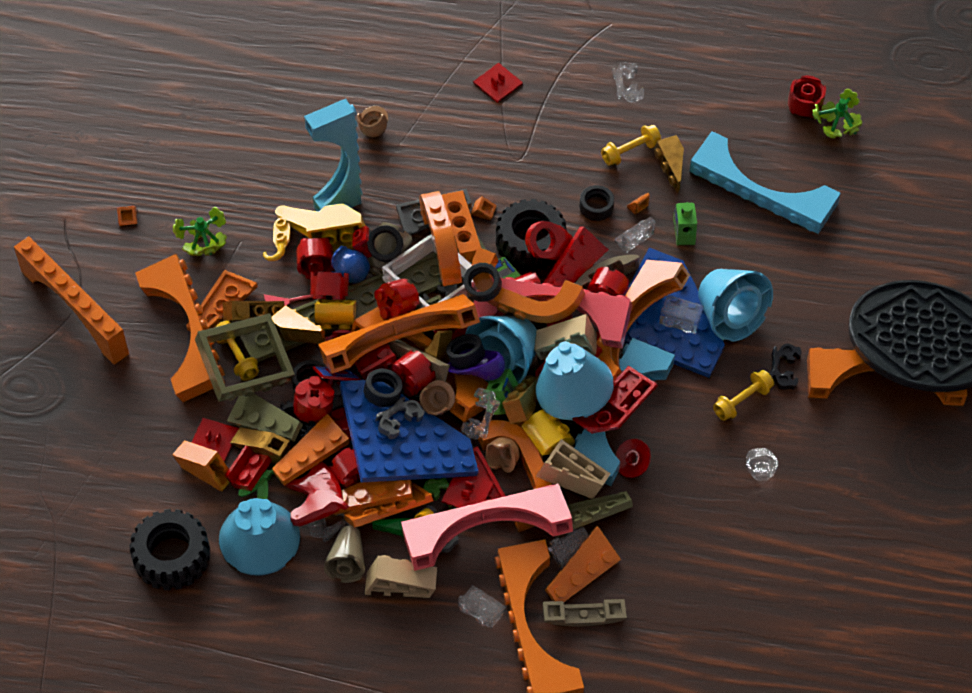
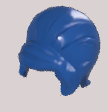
[331,245,370,284]

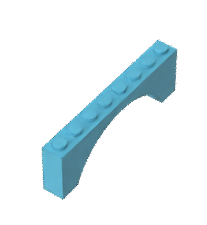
[304,99,362,212]
[689,131,841,234]
[574,338,675,486]

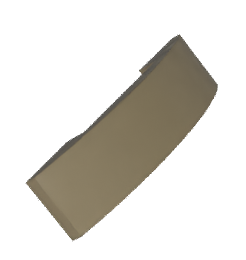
[575,255,640,289]
[542,599,627,626]

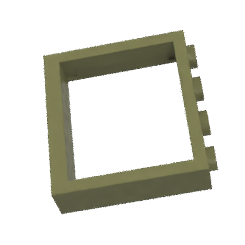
[195,313,295,402]

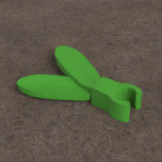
[238,465,275,500]

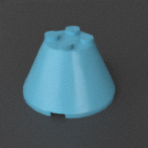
[536,341,614,420]
[219,498,300,575]

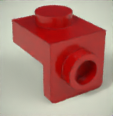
[352,225,372,258]

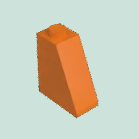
[173,440,229,491]

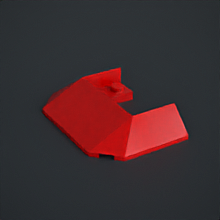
[535,345,658,434]

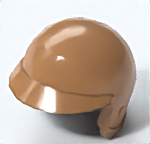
[357,106,388,138]
[419,380,455,416]
[485,437,520,473]

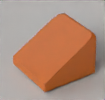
[627,193,650,214]
[471,196,497,220]
[117,206,138,226]

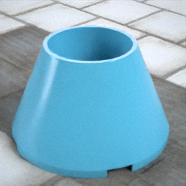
[698,269,773,342]
[465,316,537,384]

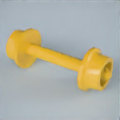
[601,125,661,166]
[216,321,259,381]
[713,370,774,421]

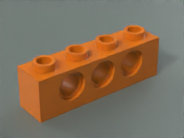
[441,190,481,262]

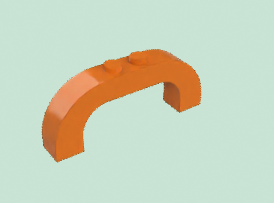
[419,191,462,287]
[472,247,585,323]
[476,420,552,533]

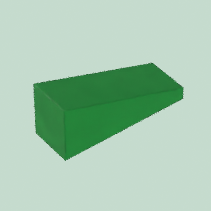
[372,518,410,536]

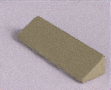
[388,339,450,382]

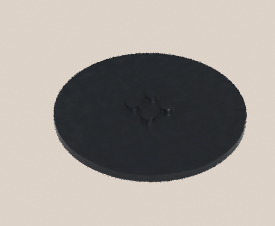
[848,280,972,392]

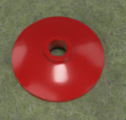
[615,439,651,478]

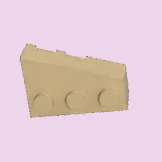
[534,314,598,360]
[536,439,611,499]
[365,555,437,598]

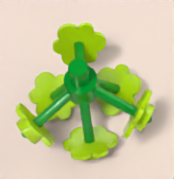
[812,89,862,138]
[173,207,227,256]

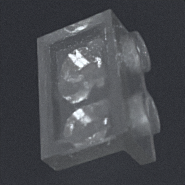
[615,217,656,253]
[547,526,589,569]
[458,585,506,629]

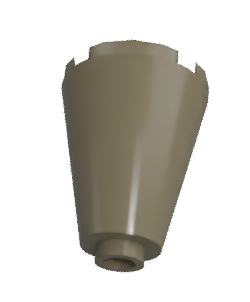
[369,222,413,276]
[324,525,365,583]

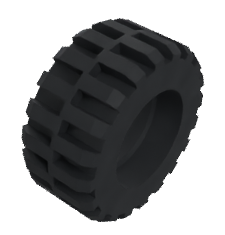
[495,199,567,271]
[129,509,210,590]

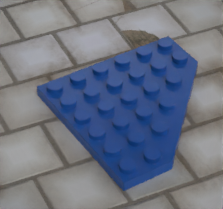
[624,248,725,378]
[340,380,479,483]

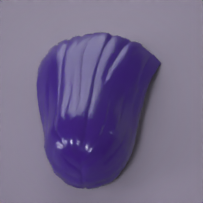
[447,348,505,381]

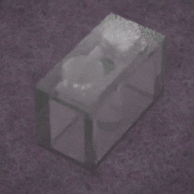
[659,295,704,334]

